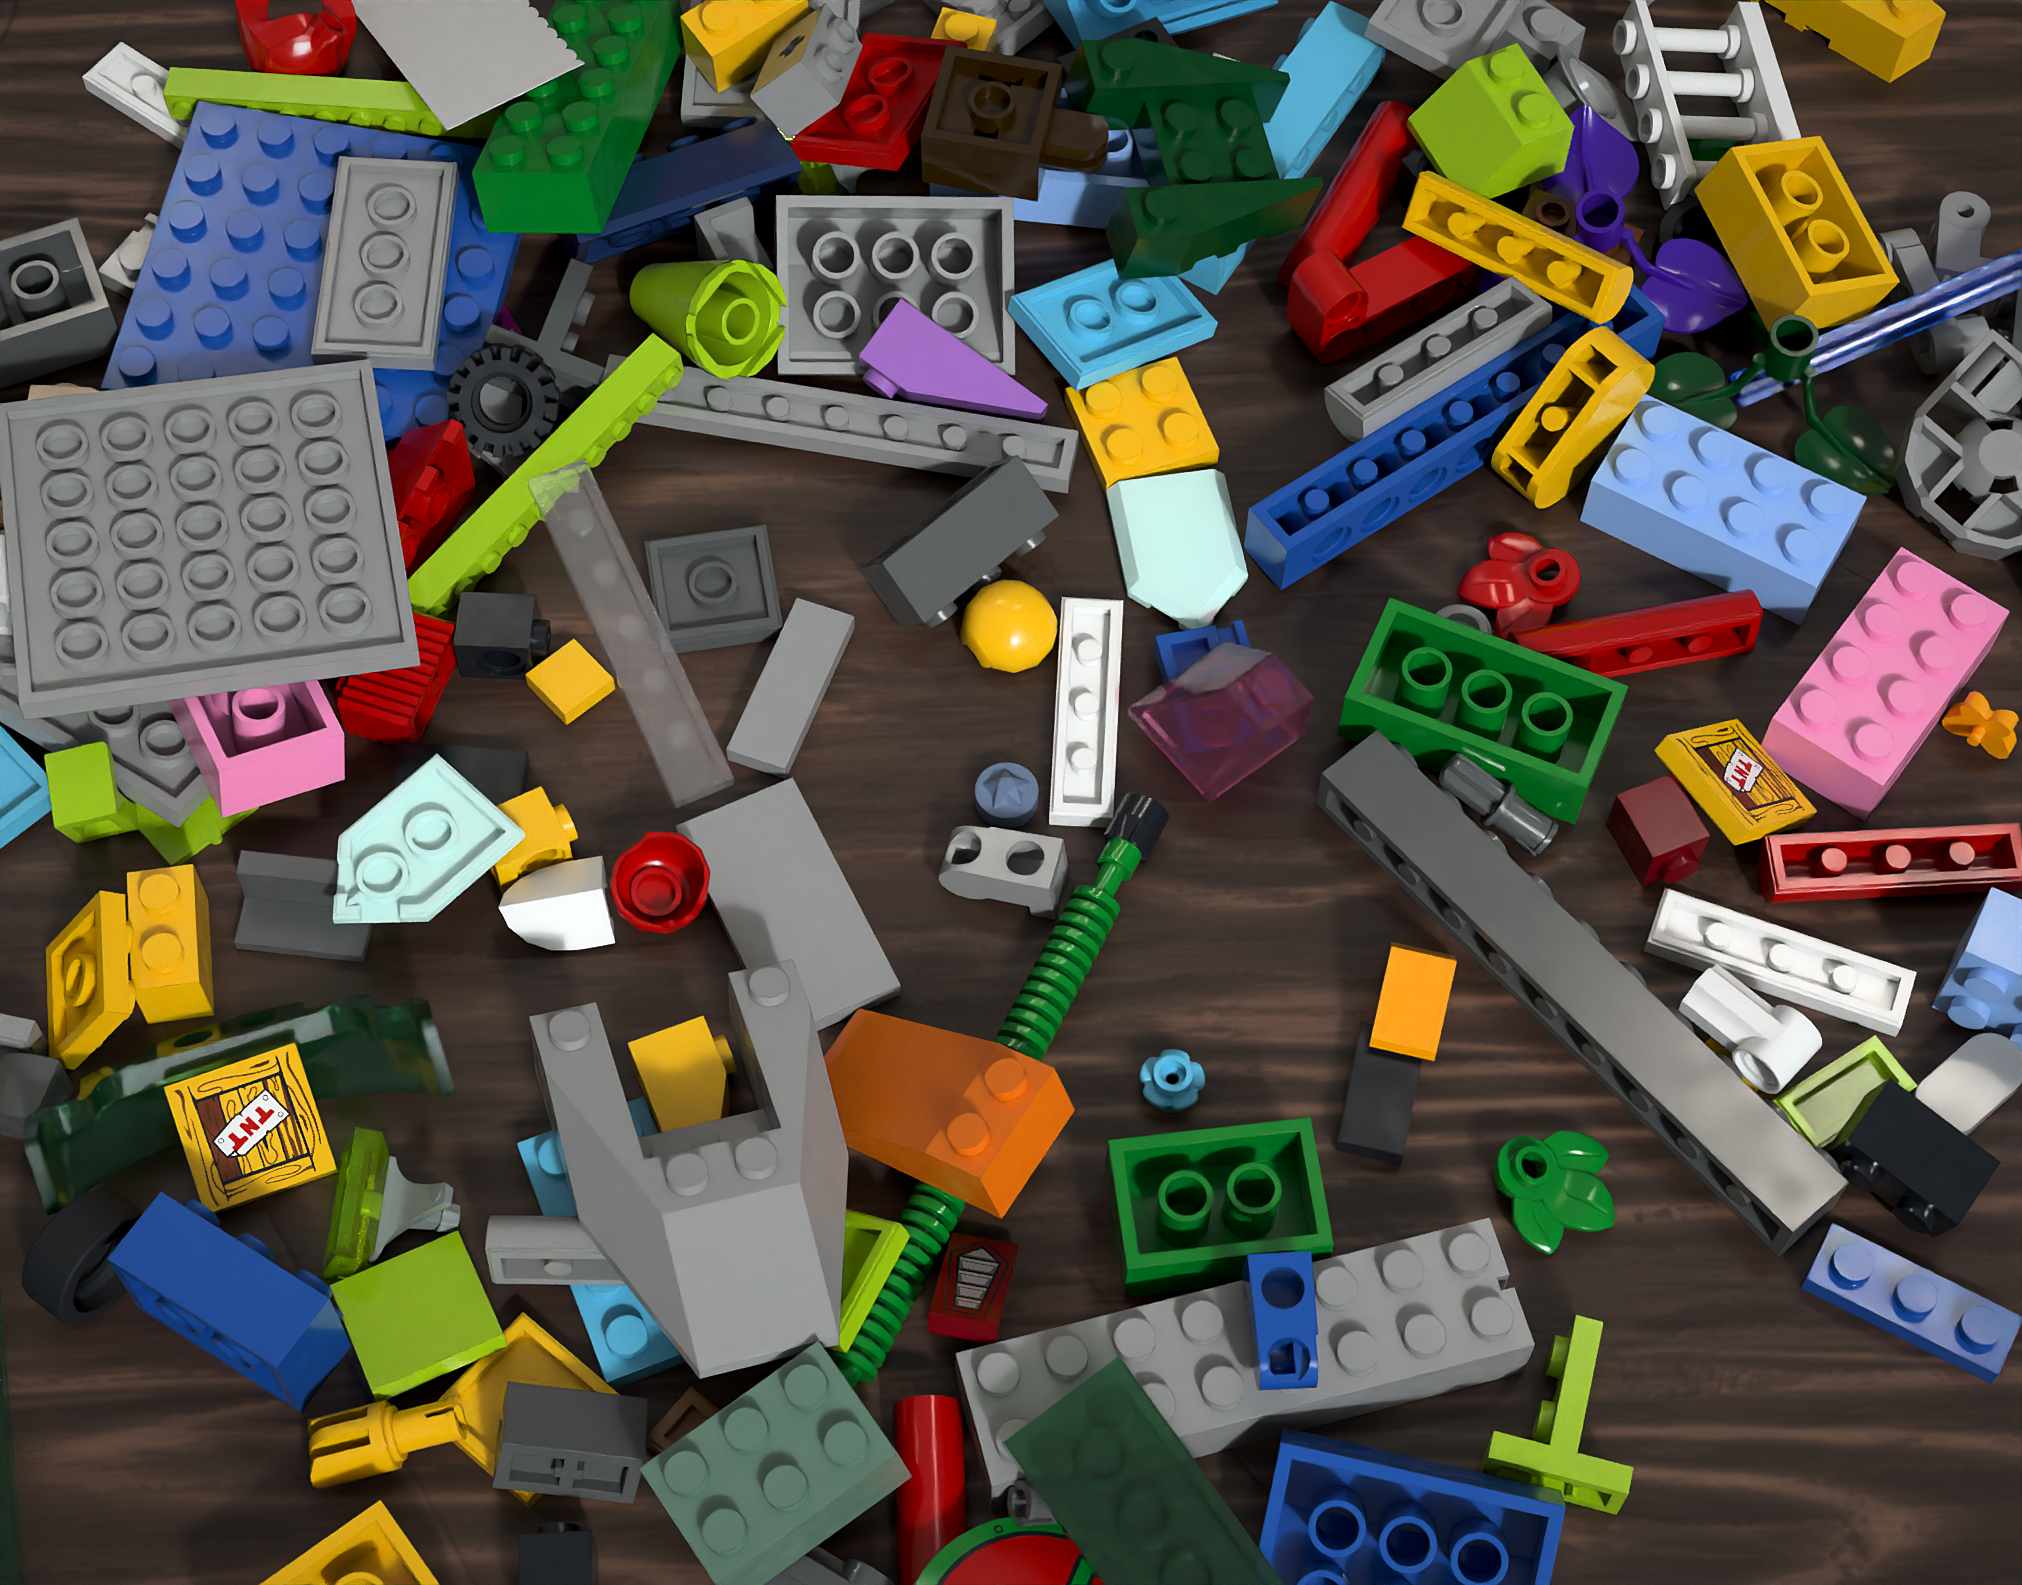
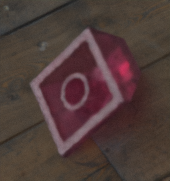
[1128,641,1315,803]

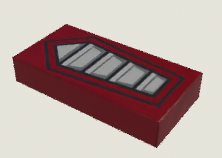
[927,1232,1019,1344]

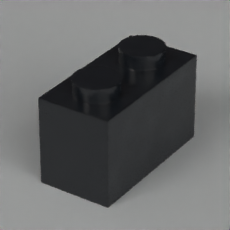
[1826,1078,2001,1238]

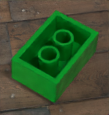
[1105,1117,1334,1298]

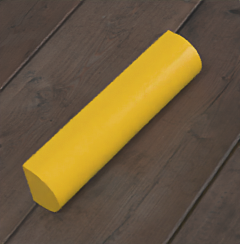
[1402,171,1634,324]

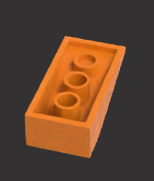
[824,1008,1075,1219]

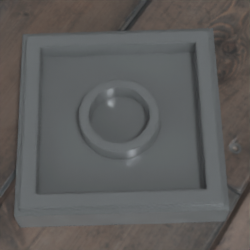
[645,524,783,656]

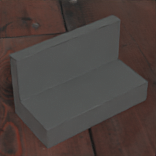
[234,850,373,963]

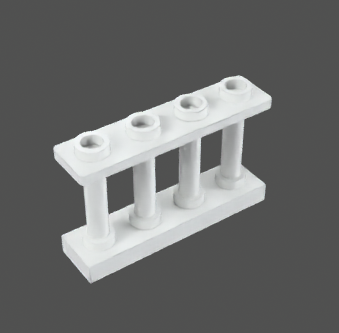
[1613,0,1801,210]

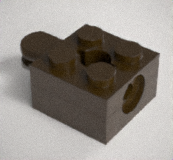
[921,45,1109,202]

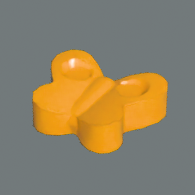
[1942,691,2019,759]

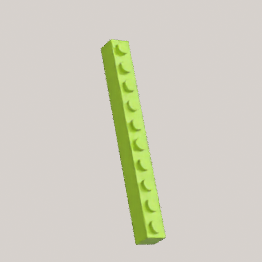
[163,67,506,139]
[407,333,684,620]

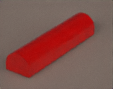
[1277,101,1419,287]
[1506,589,1763,678]
[1758,823,2022,903]
[892,1395,968,1585]

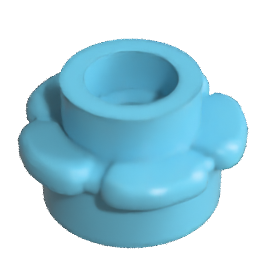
[1139,1049,1205,1113]

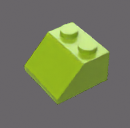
[1407,43,1575,199]

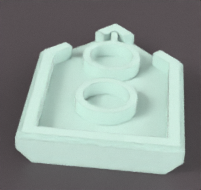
[1105,469,1248,631]
[333,753,526,924]

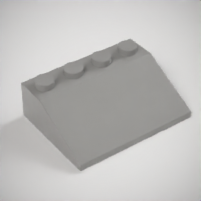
[774,195,1015,376]

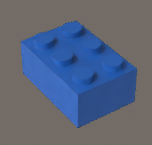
[107,1192,352,1413]

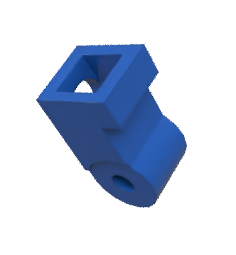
[1241,1251,1318,1391]

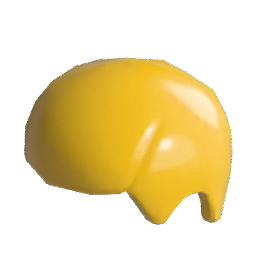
[960,579,1058,673]

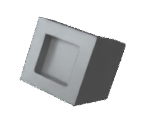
[694,197,774,274]

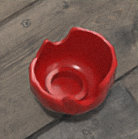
[610,831,711,934]

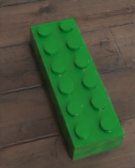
[472,0,684,234]

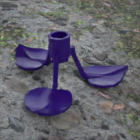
[1477,103,1747,334]

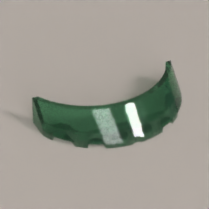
[23,994,455,1216]

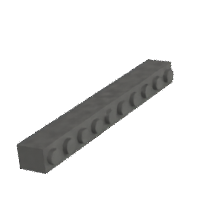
[1316,730,1849,1257]

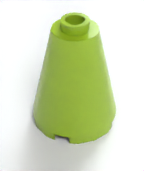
[630,259,787,380]

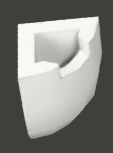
[499,856,615,950]

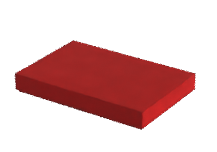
[791,32,967,171]

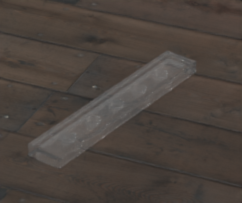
[528,459,734,809]

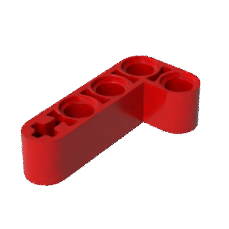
[1286,235,1487,365]

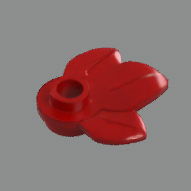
[1457,532,1581,640]

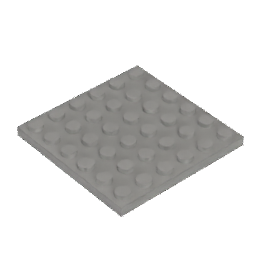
[0,359,420,720]

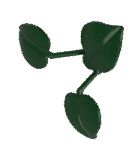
[1633,298,1896,496]

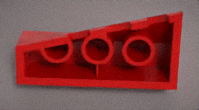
[386,419,478,580]

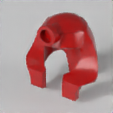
[234,0,357,77]

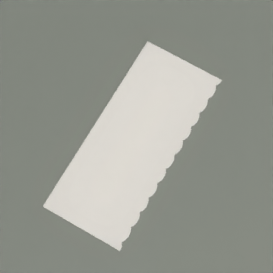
[351,0,585,130]

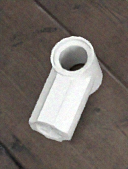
[1679,964,1822,1094]

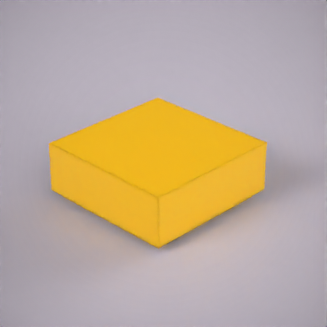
[525,639,615,725]

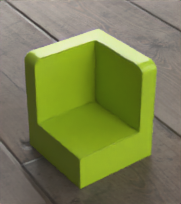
[44,741,139,844]

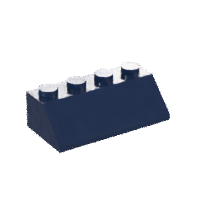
[558,118,803,265]

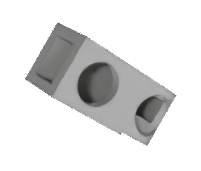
[1927,191,1996,311]
[938,825,1069,920]

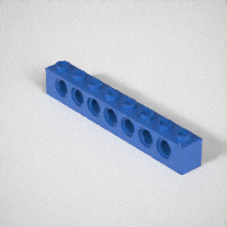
[1244,283,1666,590]

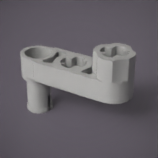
[1874,228,1990,375]

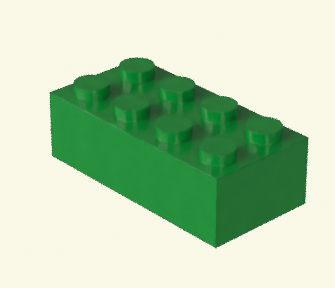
[1337,597,1629,825]

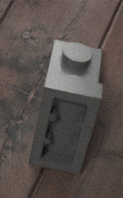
[482,258,605,415]

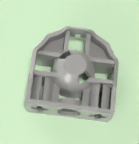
[1894,328,2022,560]

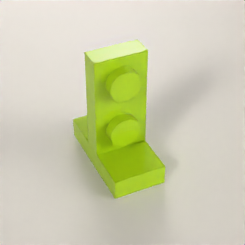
[1480,1315,1634,1515]

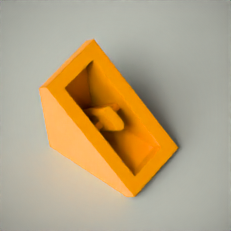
[1369,941,1457,1061]

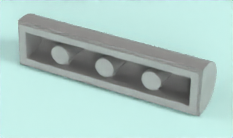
[1324,275,1552,443]
[485,1215,626,1285]

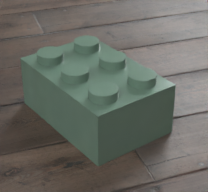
[639,1340,912,1585]

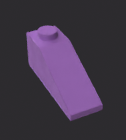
[858,298,1048,424]

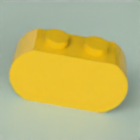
[1491,326,1655,509]

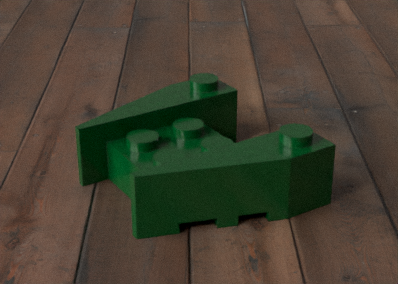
[1064,38,1324,280]

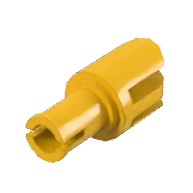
[308,1395,467,1489]

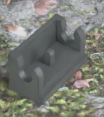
[492,1381,648,1504]

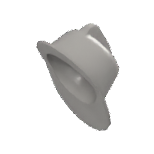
[1541,44,1641,142]

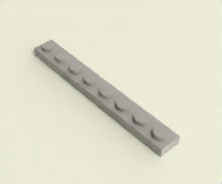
[600,354,1079,494]

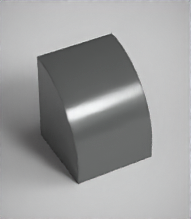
[0,1053,74,1147]

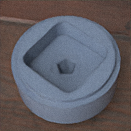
[975,762,1039,829]

